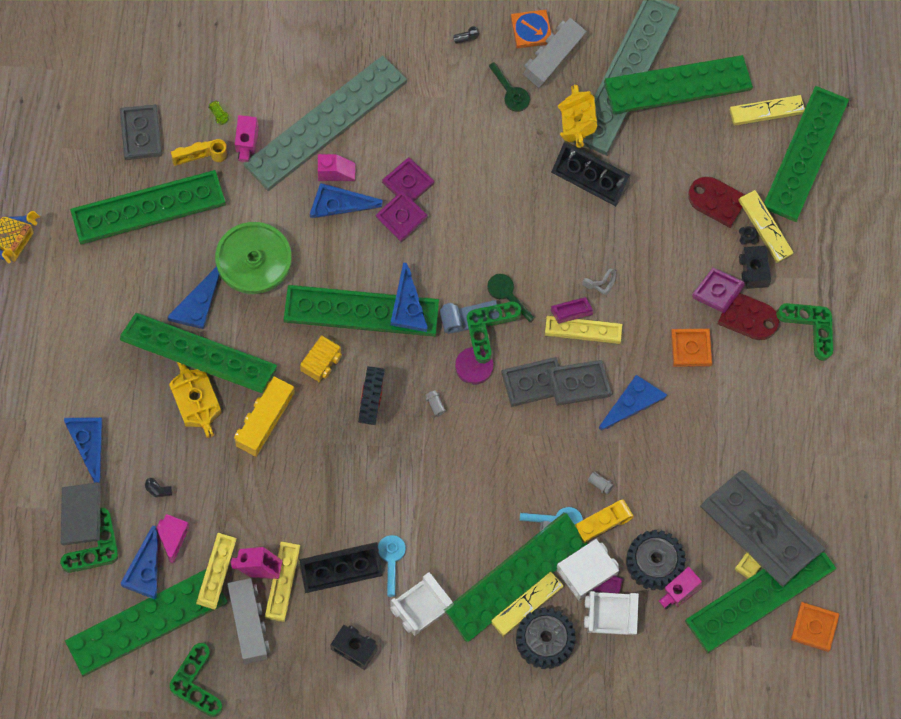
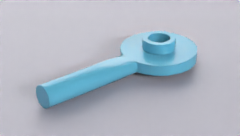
[520,507,583,525]
[378,535,406,597]

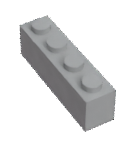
[523,18,587,88]
[227,578,270,664]

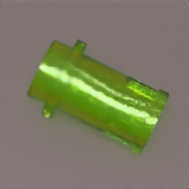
[208,101,229,125]

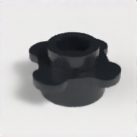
[739,226,758,245]

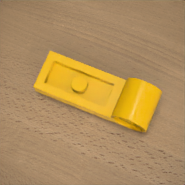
[171,139,227,166]
[575,499,634,543]

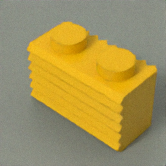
[300,335,342,382]

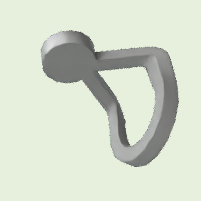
[582,269,616,295]

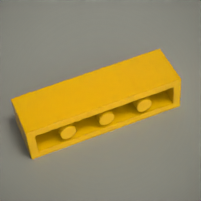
[234,376,295,457]

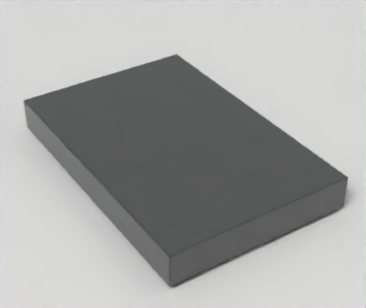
[120,104,162,160]
[501,357,559,407]
[547,360,612,406]
[60,482,101,546]

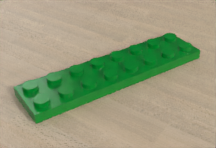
[604,55,753,114]
[764,86,849,222]
[70,170,226,245]
[284,285,439,337]
[120,313,277,394]
[444,512,587,642]
[685,552,837,654]
[64,569,227,677]

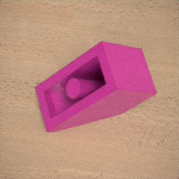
[318,154,355,181]
[157,514,189,563]

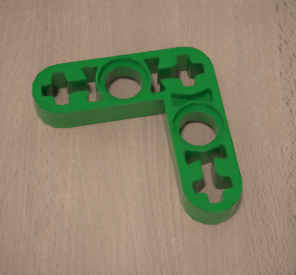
[467,302,521,363]
[776,303,833,361]
[60,508,118,573]
[170,643,222,717]

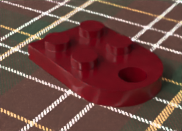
[688,177,745,228]
[717,293,779,340]

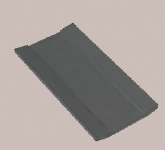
[700,470,826,587]

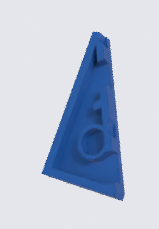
[310,183,383,218]
[391,262,427,332]
[168,267,220,329]
[599,375,667,431]
[64,418,103,483]
[120,525,158,600]

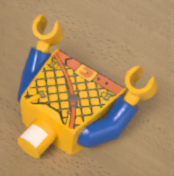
[0,211,40,264]

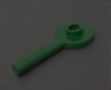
[489,62,530,112]
[487,274,535,323]

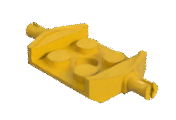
[558,85,597,148]
[169,362,222,438]

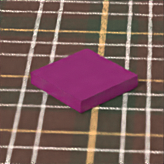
[382,157,435,201]
[375,190,428,242]
[692,268,745,313]

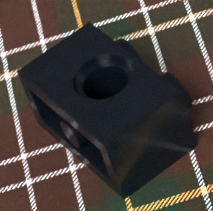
[739,245,771,289]
[330,624,378,670]

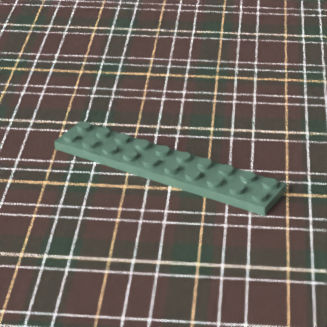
[574,0,680,155]
[244,55,407,191]

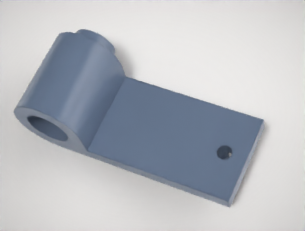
[440,300,499,334]

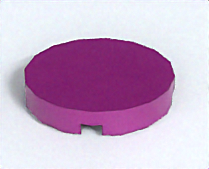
[455,347,493,385]

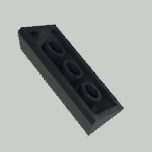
[551,141,631,207]
[299,542,383,593]

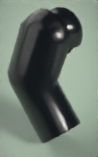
[453,26,479,44]
[145,478,172,497]

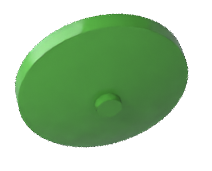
[215,222,292,294]

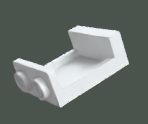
[557,539,619,601]
[390,572,453,636]
[584,591,638,635]

